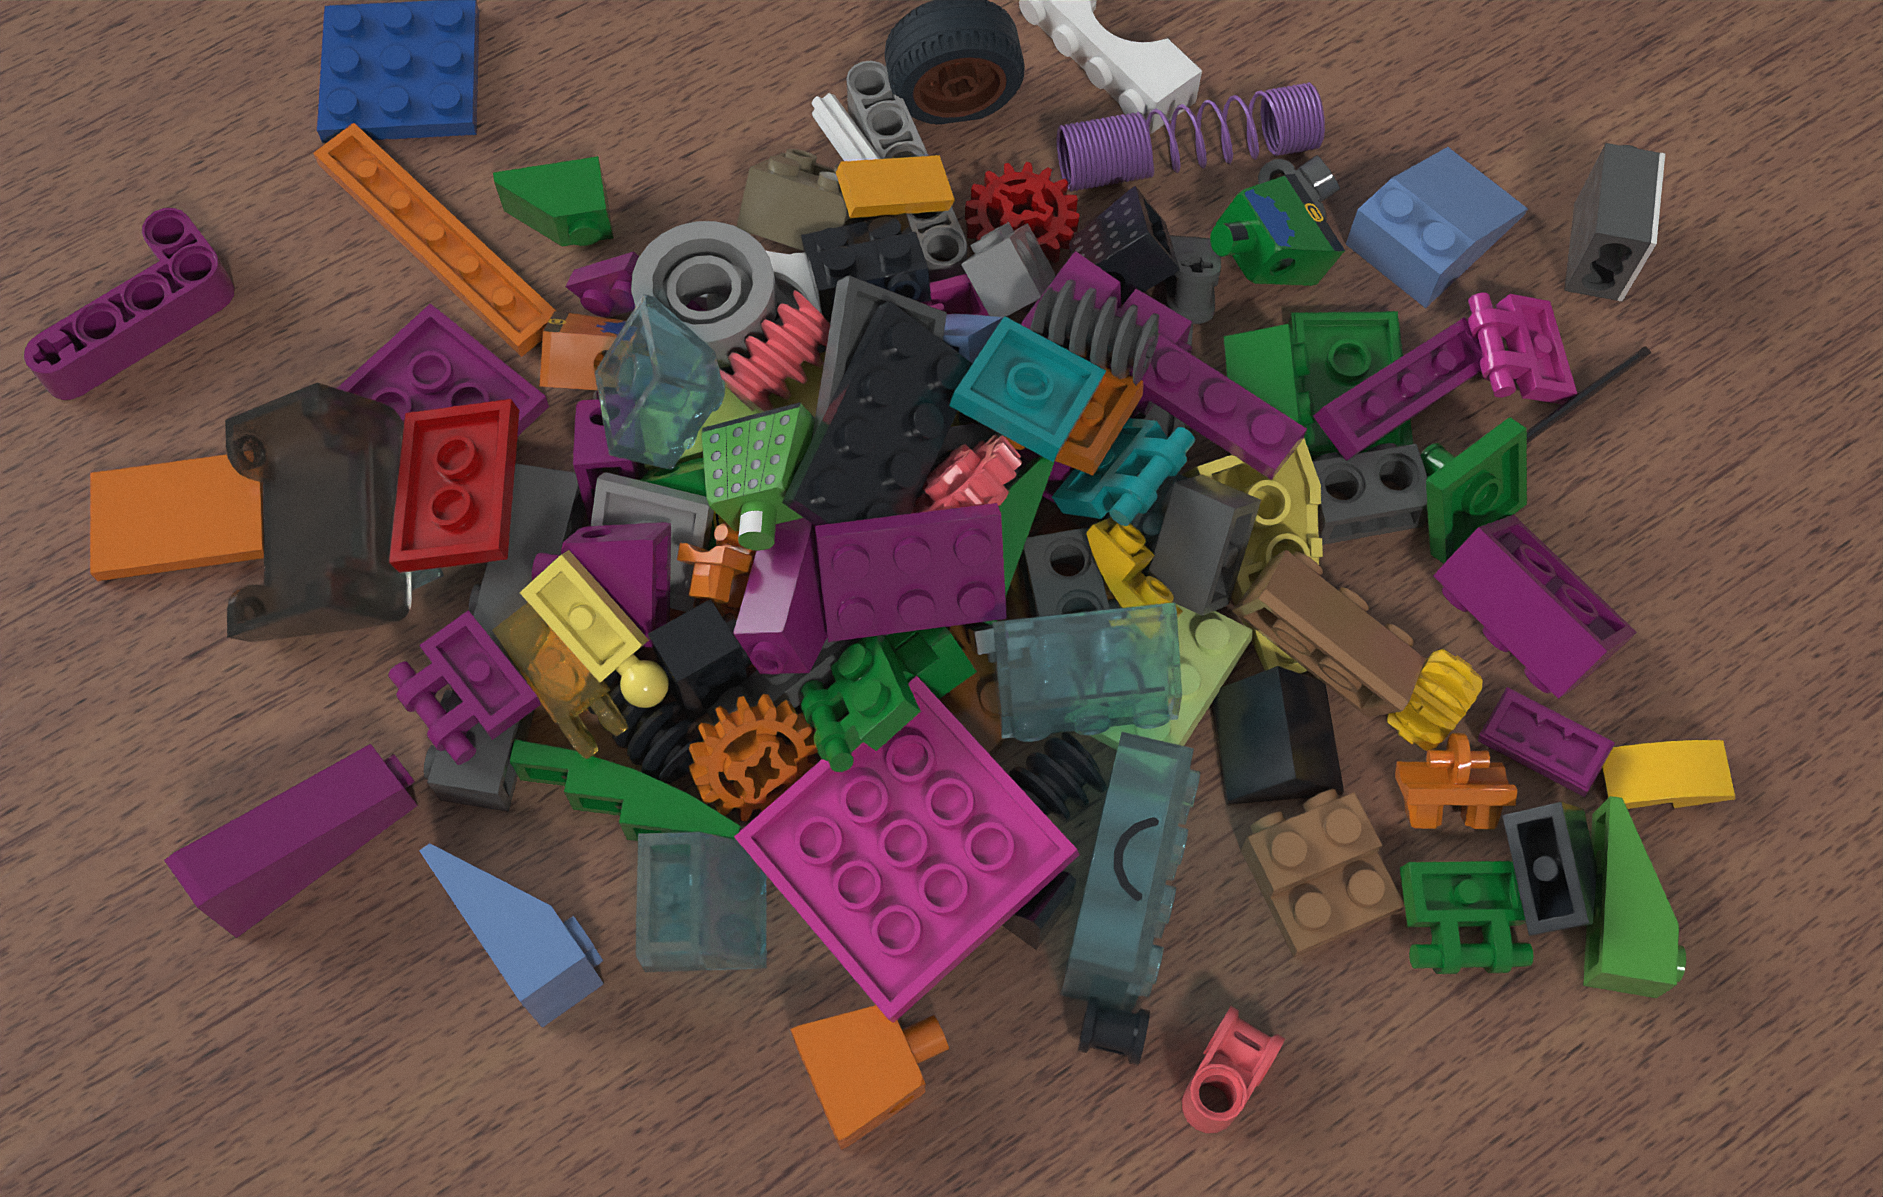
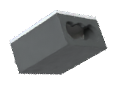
[1564,143,1665,301]

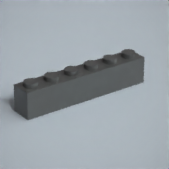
[424,463,586,812]

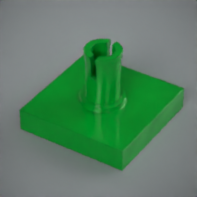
[1420,417,1527,564]

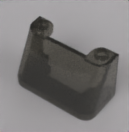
[225,382,412,642]

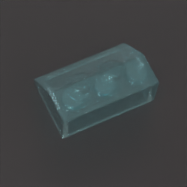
[993,602,1182,742]

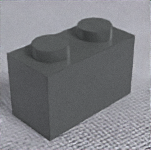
[1146,475,1261,616]

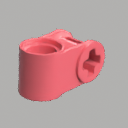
[1182,1006,1285,1133]

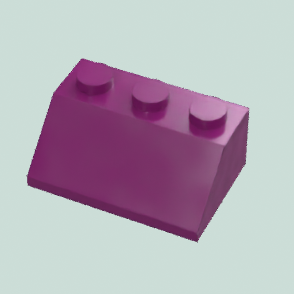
[1433,515,1637,699]

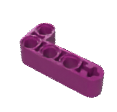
[24,208,235,400]

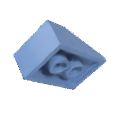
[1346,147,1528,308]
[419,844,604,1028]

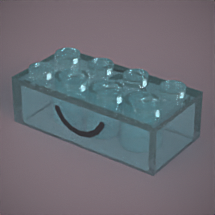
[1060,732,1200,1012]

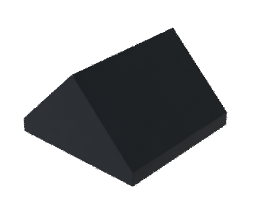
[1211,666,1344,805]

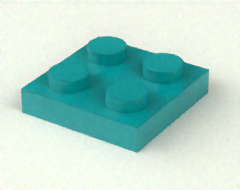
[949,316,1106,462]

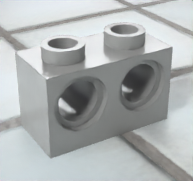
[961,222,1056,317]

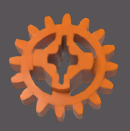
[689,694,818,821]

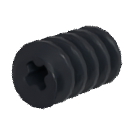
[584,670,704,784]
[1009,732,1107,823]

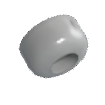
[631,221,778,370]

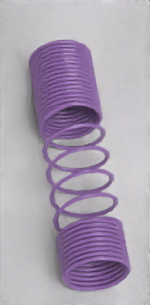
[1057,82,1325,192]

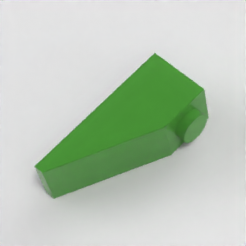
[1583,796,1686,998]

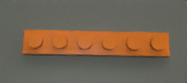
[313,123,556,357]

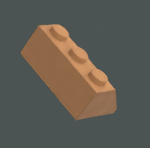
[1232,550,1425,717]

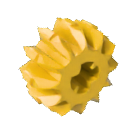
[1387,649,1483,751]

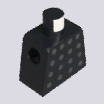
[1069,186,1180,305]

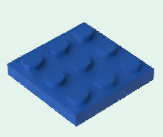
[317,0,480,143]

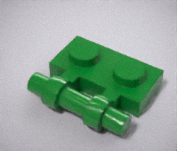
[801,635,921,772]
[1400,861,1534,974]

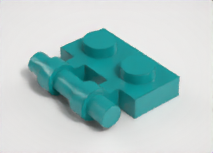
[1052,418,1195,526]

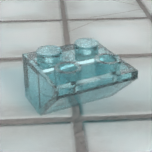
[636,832,767,972]

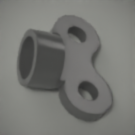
[1258,155,1340,221]

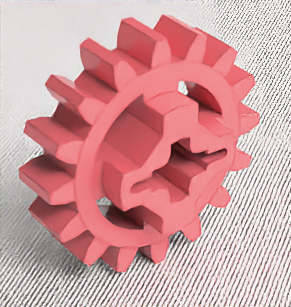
[911,435,1022,514]

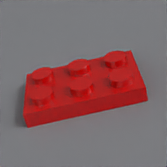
[389,399,520,573]

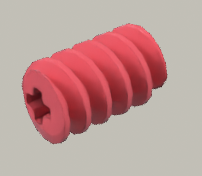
[713,290,830,412]

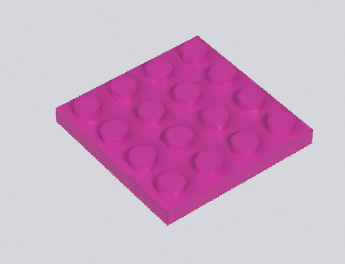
[734,676,1080,1023]

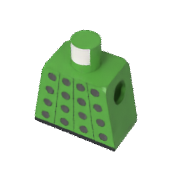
[702,402,815,551]

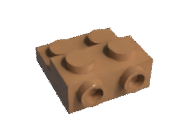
[1241,789,1405,957]

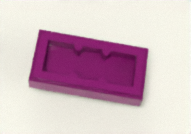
[1478,687,1615,797]

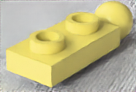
[520,550,669,708]

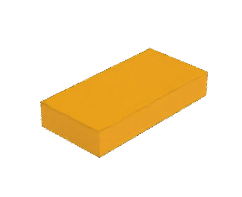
[836,155,955,218]

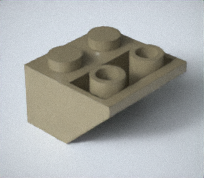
[736,149,865,250]

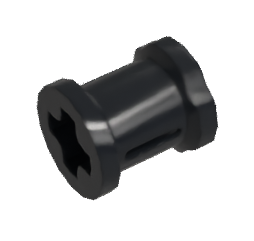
[1077,996,1150,1066]

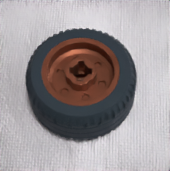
[884,0,1025,125]

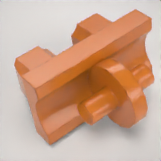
[677,521,756,612]
[1395,733,1517,829]

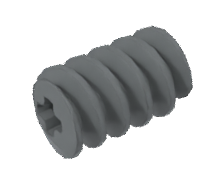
[1030,279,1160,386]

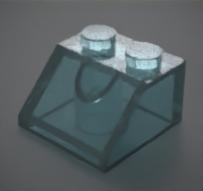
[594,294,725,470]

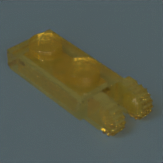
[492,602,628,759]

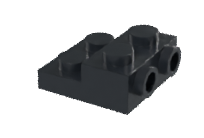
[801,213,931,322]

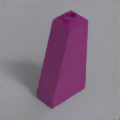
[733,518,827,675]
[164,744,418,938]

